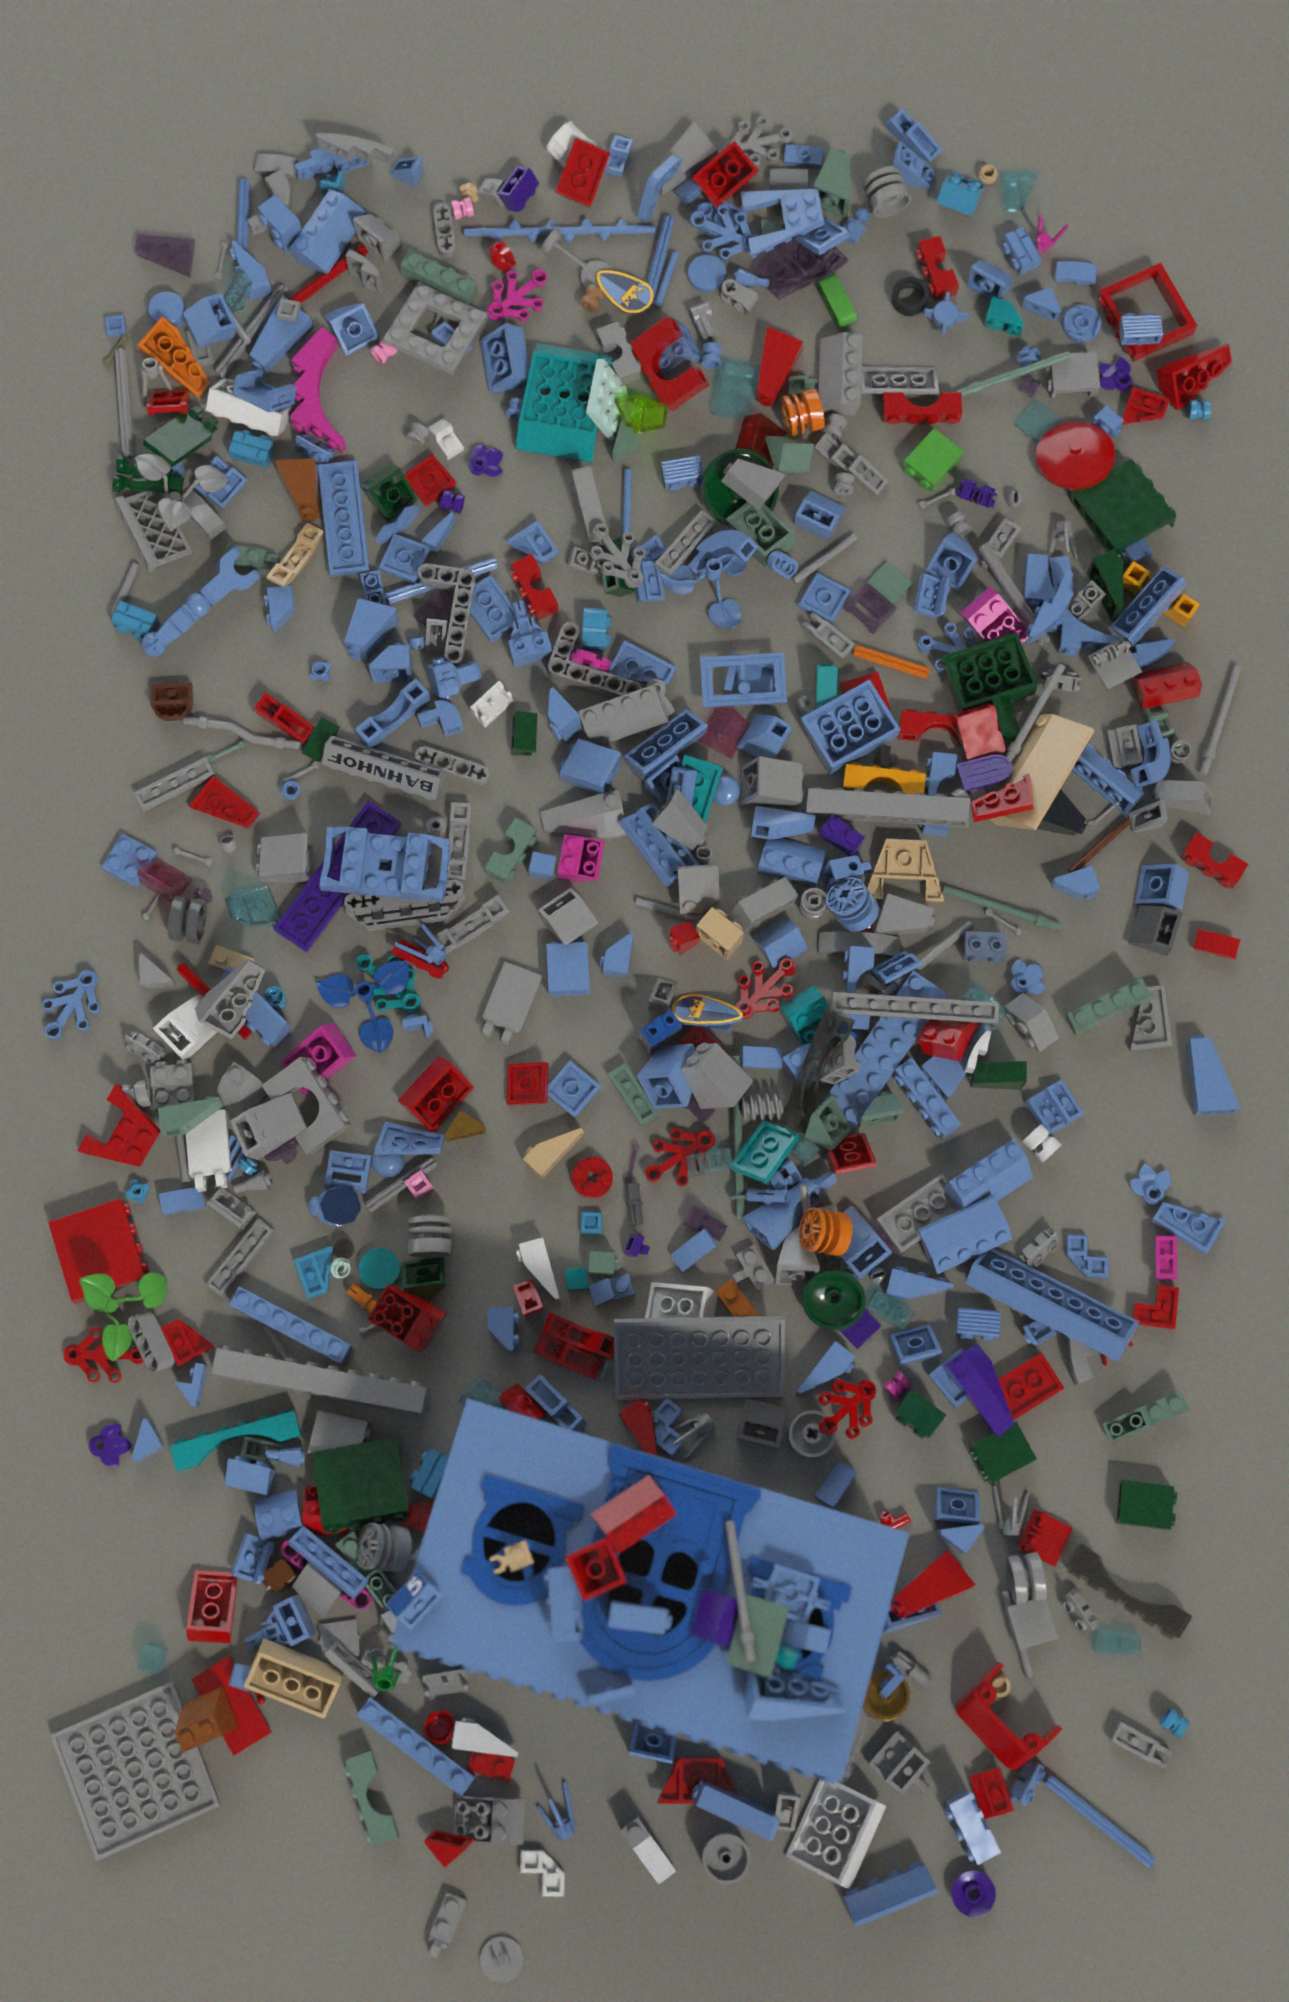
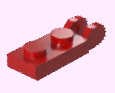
[391,939,450,979]

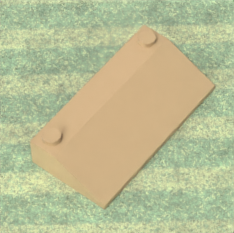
[990,713,1095,830]

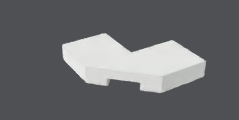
[520,1849,565,1897]

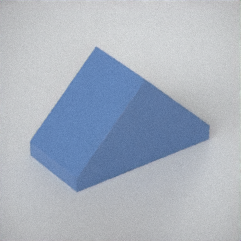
[389,156,424,188]
[1022,287,1061,323]
[131,1418,165,1462]
[780,1620,831,1654]

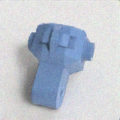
[428,657,482,701]

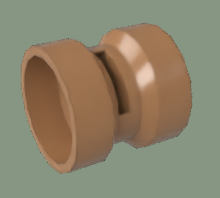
[579,285,604,312]

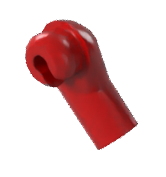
[879,1511,911,1529]

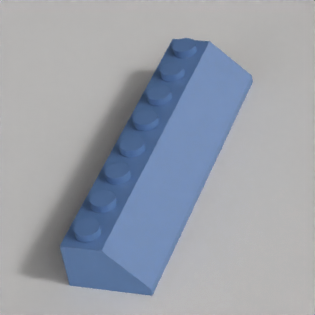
[965,1248,1139,1362]

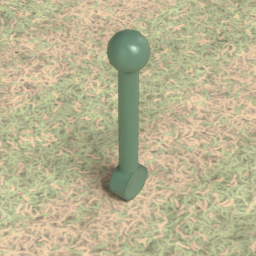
[207,741,246,763]

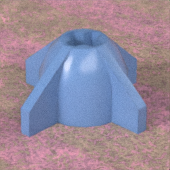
[924,292,969,336]

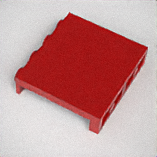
[48,1198,150,1304]

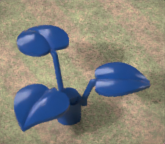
[317,961,409,1053]

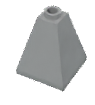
[775,1224,820,1285]

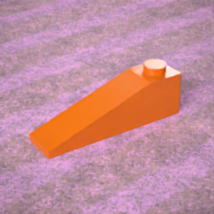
[136,316,211,398]

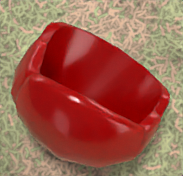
[489,241,516,271]
[423,1709,456,1745]

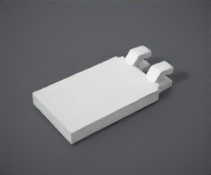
[186,1109,232,1192]

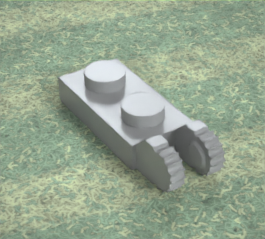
[801,612,855,661]
[1109,1721,1173,1769]

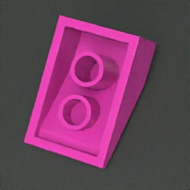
[280,1023,357,1095]

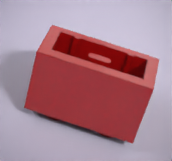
[302,1486,348,1535]

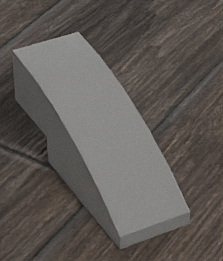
[180,490,226,540]
[1067,1337,1094,1385]

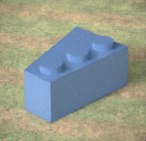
[544,1566,585,1643]

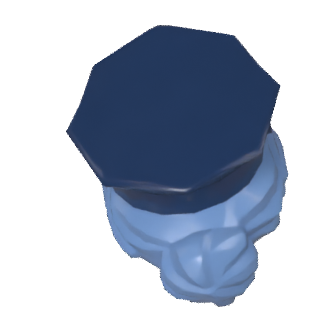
[308,1185,361,1227]

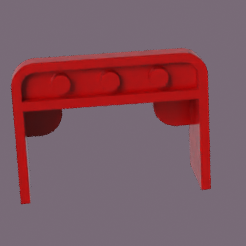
[955,1662,1063,1770]

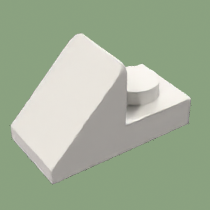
[427,419,464,460]

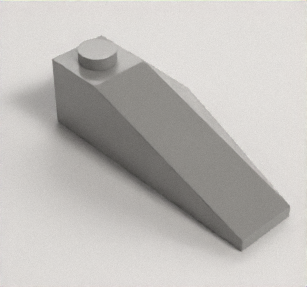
[540,790,627,839]
[194,959,265,1039]

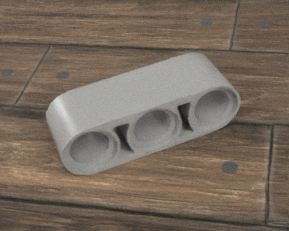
[128,1311,174,1373]

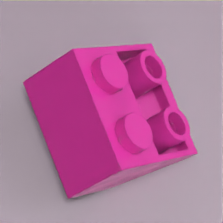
[558,834,605,883]

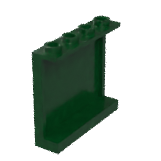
[1071,458,1176,555]
[312,1437,410,1533]

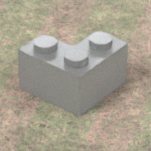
[1004,993,1059,1052]

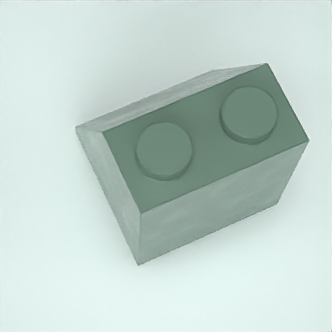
[813,148,851,219]

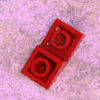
[1193,929,1241,960]

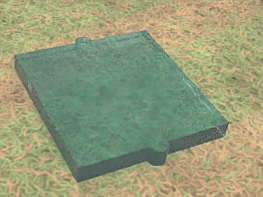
[1014,400,1061,443]

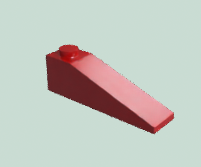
[1156,344,1232,410]

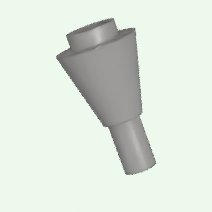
[233,1170,273,1193]

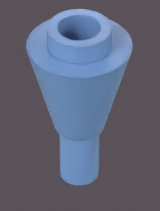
[733,268,769,287]
[265,1446,305,1468]

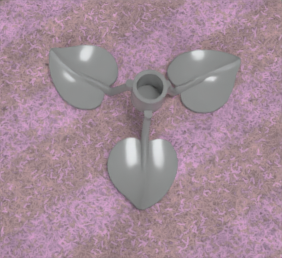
[134,454,228,531]

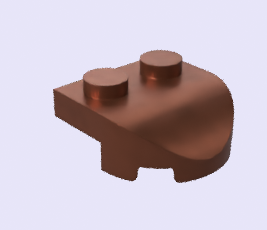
[150,683,193,721]

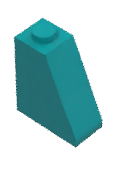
[815,663,838,710]

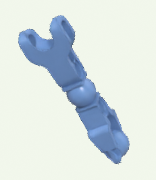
[141,547,261,658]

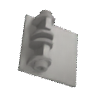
[1087,639,1142,690]

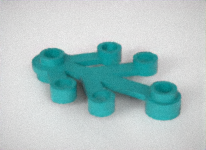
[356,955,421,1013]

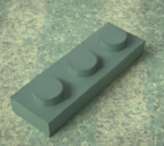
[608,1063,659,1126]

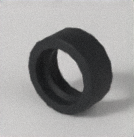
[891,277,929,316]

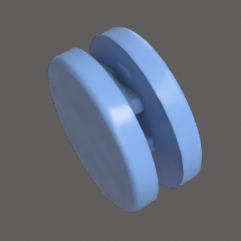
[148,292,186,328]

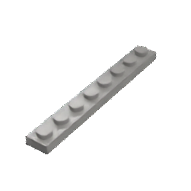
[831,992,999,1024]

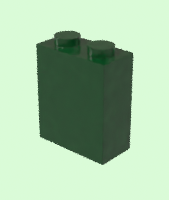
[969,1421,1037,1484]
[1116,1480,1177,1530]

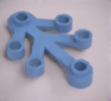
[690,205,757,261]
[917,623,979,672]
[42,970,101,1040]

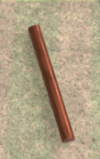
[1068,818,1131,873]

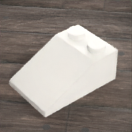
[645,1282,718,1318]

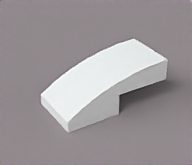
[964,1031,991,1073]

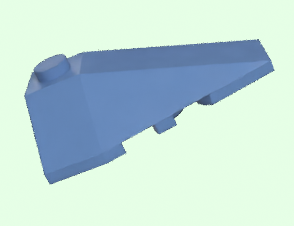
[745,1666,846,1721]

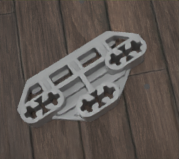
[344,869,466,931]

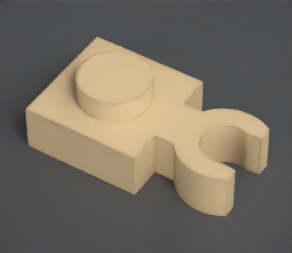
[490,1540,534,1574]

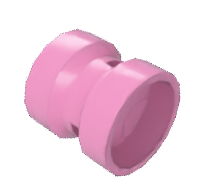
[451,197,474,220]
[370,339,397,365]

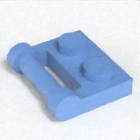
[324,1150,372,1193]

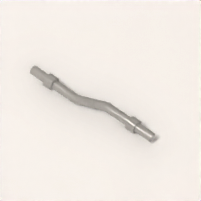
[183,716,301,750]

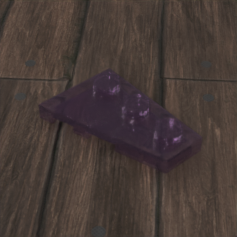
[134,234,195,277]

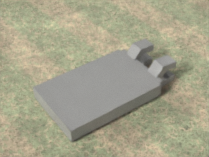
[482,962,543,1046]

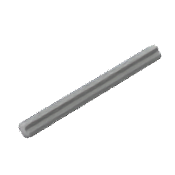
[215,284,289,378]
[114,348,134,457]
[979,543,1050,646]

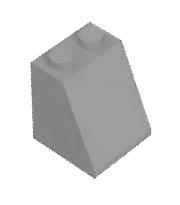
[740,756,804,807]
[256,833,312,884]
[681,1043,753,1109]

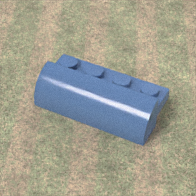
[619,803,700,887]

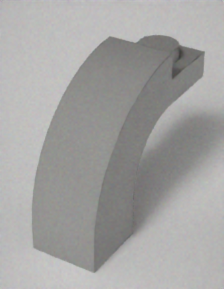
[247,169,293,236]

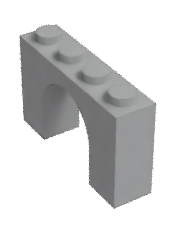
[262,1057,352,1154]

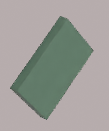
[726,1594,790,1677]

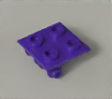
[956,479,998,508]

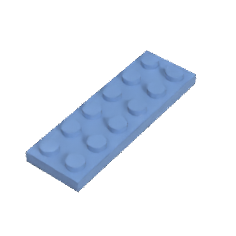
[318,460,370,577]

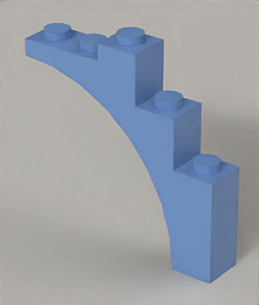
[1023,553,1122,657]

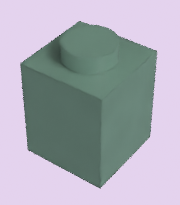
[588,1251,619,1276]

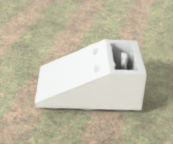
[153,994,217,1060]

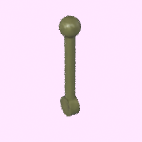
[104,333,129,367]

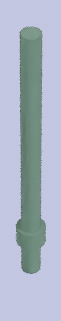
[957,351,1071,397]
[943,885,1062,931]

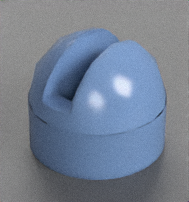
[408,636,425,651]

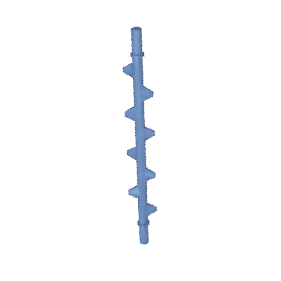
[464,218,655,243]

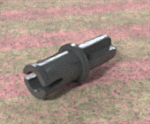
[626,1183,643,1226]

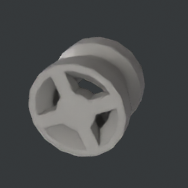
[406,423,430,447]
[834,473,855,495]

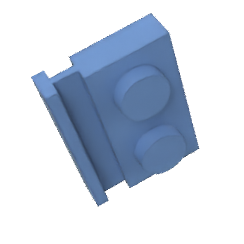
[630,561,665,602]

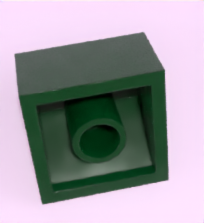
[360,463,419,522]
[893,1390,946,1439]

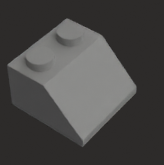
[353,214,400,262]

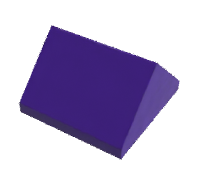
[690,1589,739,1647]

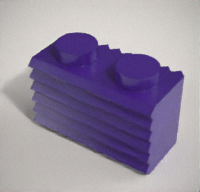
[497,166,540,212]
[819,815,865,856]

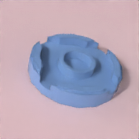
[688,254,726,292]
[1062,305,1101,343]

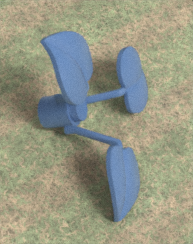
[661,556,747,629]

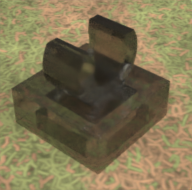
[873,745,898,768]

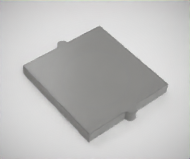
[318,1619,361,1661]

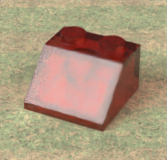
[735,413,786,467]

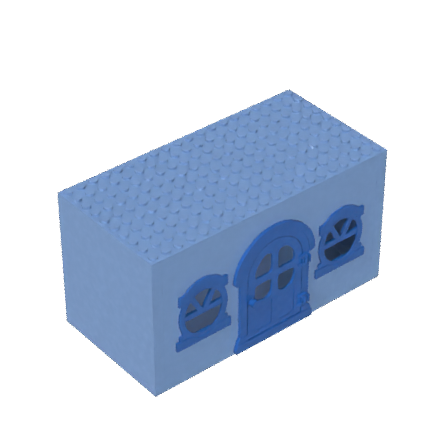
[391,1399,909,1785]

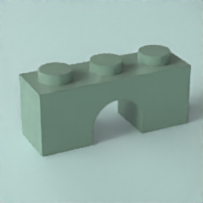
[484,817,538,885]

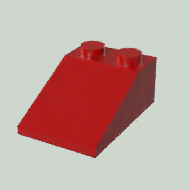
[692,140,759,208]
[917,1020,981,1062]
[825,1133,878,1174]
[186,1570,238,1644]

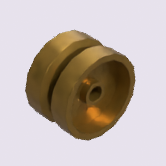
[862,1670,910,1722]

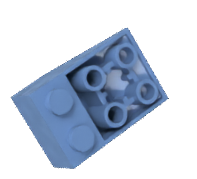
[840,1205,892,1280]

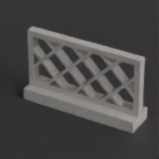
[115,492,192,573]

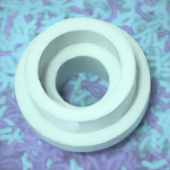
[330,1257,351,1278]

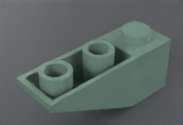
[158,1096,224,1138]

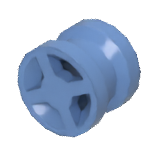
[505,398,523,422]

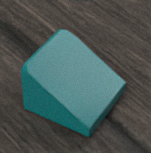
[565,1268,589,1292]

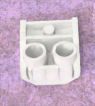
[547,121,598,168]

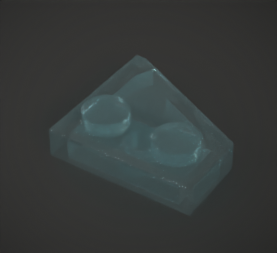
[1001,171,1038,211]

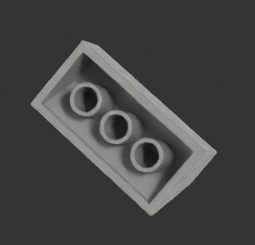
[818,332,863,416]
[578,683,669,746]

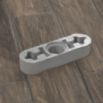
[433,203,456,257]

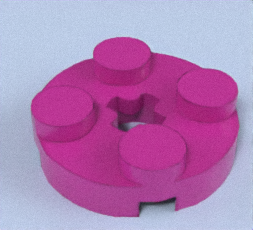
[571,649,611,672]

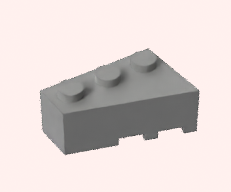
[727,876,799,936]

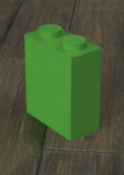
[902,428,964,492]

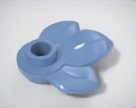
[1011,959,1046,995]
[1130,1164,1171,1205]

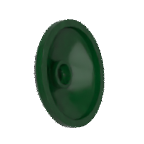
[802,1269,866,1330]

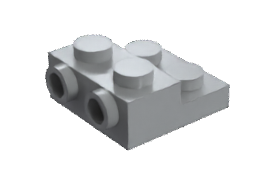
[150,1060,195,1111]

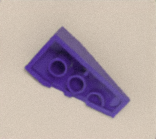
[944,1344,1015,1437]

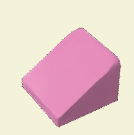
[404,1170,433,1200]

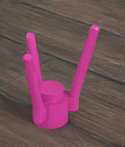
[1035,215,1069,252]

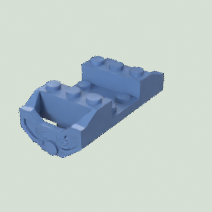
[319,827,451,903]

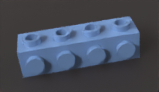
[893,1058,961,1140]

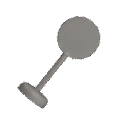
[541,228,613,289]

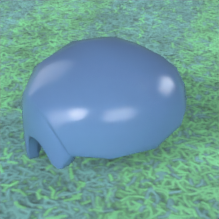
[713,775,741,806]
[371,1151,405,1177]

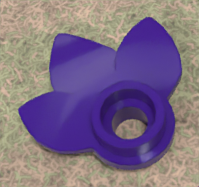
[1099,357,1133,391]
[469,444,503,477]
[89,1424,132,1467]

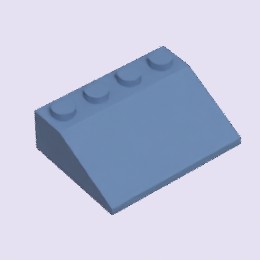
[801,680,901,775]

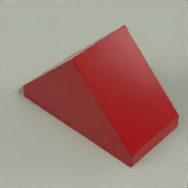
[424,1830,474,1868]

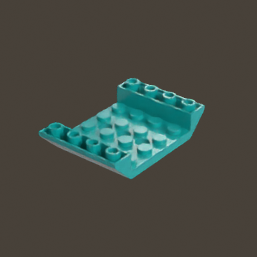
[516,343,614,463]

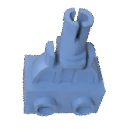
[508,601,552,667]
[245,1595,317,1651]

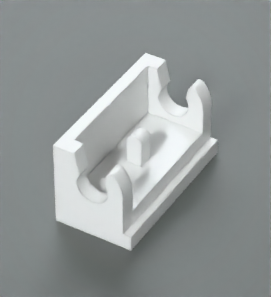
[470,681,514,728]

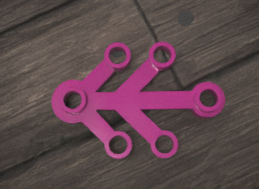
[487,269,547,322]

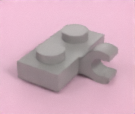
[731,1244,775,1292]

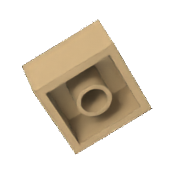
[696,907,744,961]

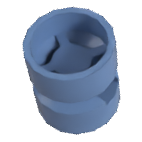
[768,1158,802,1190]

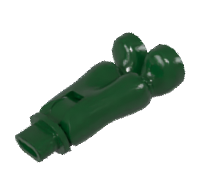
[112,455,184,493]

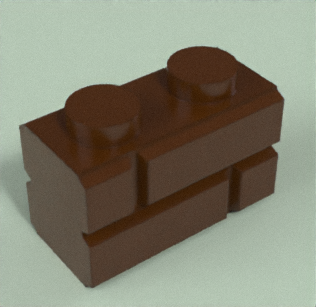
[262,1559,299,1592]

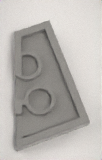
[1131,985,1172,1051]

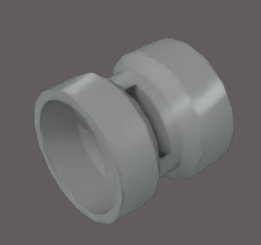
[822,414,847,441]
[946,511,973,538]
[1170,740,1191,766]

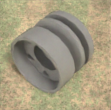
[862,166,911,218]
[408,1214,452,1258]
[357,1523,412,1572]

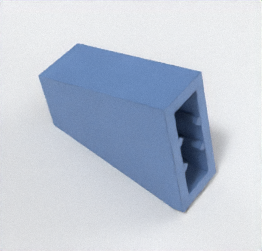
[608,1600,672,1634]

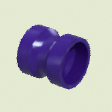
[440,490,465,514]

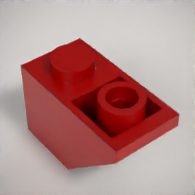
[668,921,700,956]

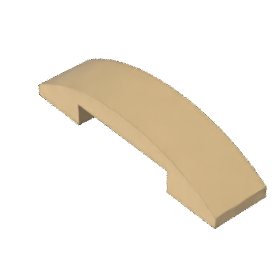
[267,523,324,587]

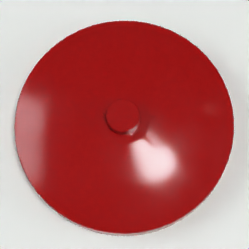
[1036,422,1115,489]

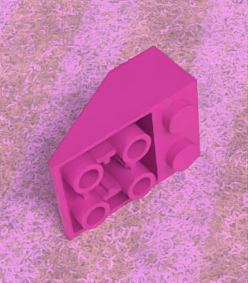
[960,586,1028,644]

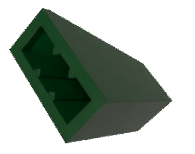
[968,1061,1027,1090]

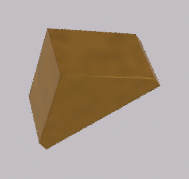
[445,1110,487,1142]

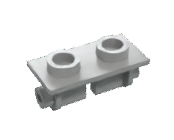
[1040,668,1082,693]
[124,1031,167,1066]
[1019,1228,1060,1268]
[1059,1588,1099,1635]

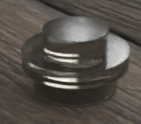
[333,1239,354,1259]

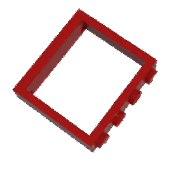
[1097,262,1198,362]

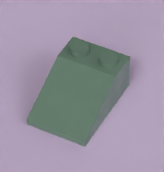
[726,502,796,568]

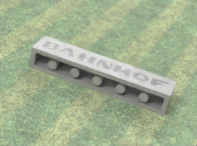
[321,736,445,800]

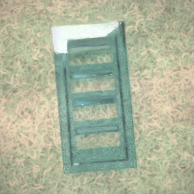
[223,269,252,312]
[686,1148,732,1177]

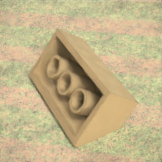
[243,1638,343,1719]

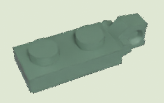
[225,544,280,571]

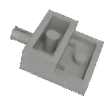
[868,1731,930,1796]

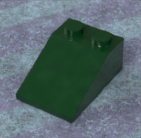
[1087,549,1124,624]

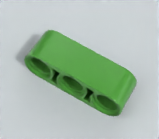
[816,273,857,328]

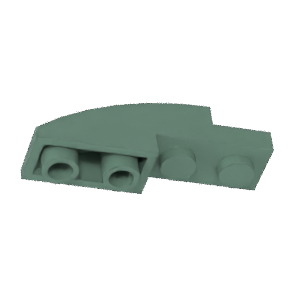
[1102,1390,1190,1443]
[335,1530,398,1613]

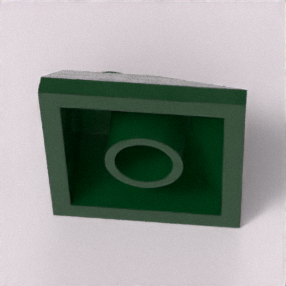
[402,1257,445,1302]

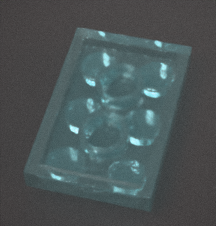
[711,359,760,421]

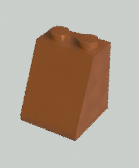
[276,459,321,521]
[175,1687,239,1753]

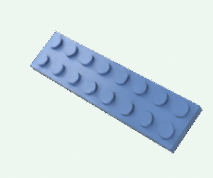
[821,970,947,1130]

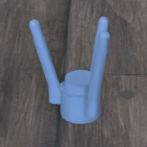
[394,924,447,965]
[537,1781,576,1841]

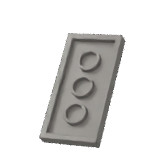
[875,1174,959,1254]

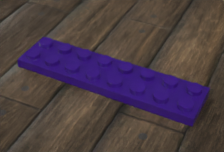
[273,800,402,953]

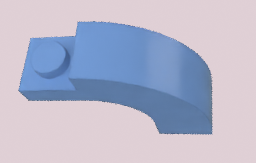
[687,530,758,580]
[1130,720,1171,788]

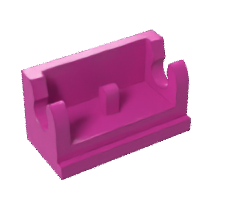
[1156,1236,1178,1281]

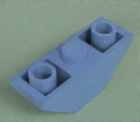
[893,142,936,189]

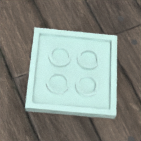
[586,359,627,440]

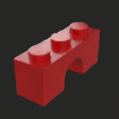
[915,236,959,301]
[509,554,559,621]
[1180,832,1249,889]

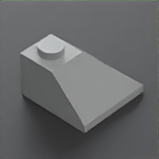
[678,865,719,914]
[214,1062,267,1116]

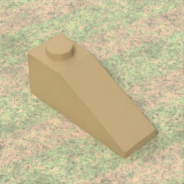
[523,1128,584,1179]

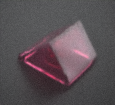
[698,707,750,759]
[137,858,192,903]

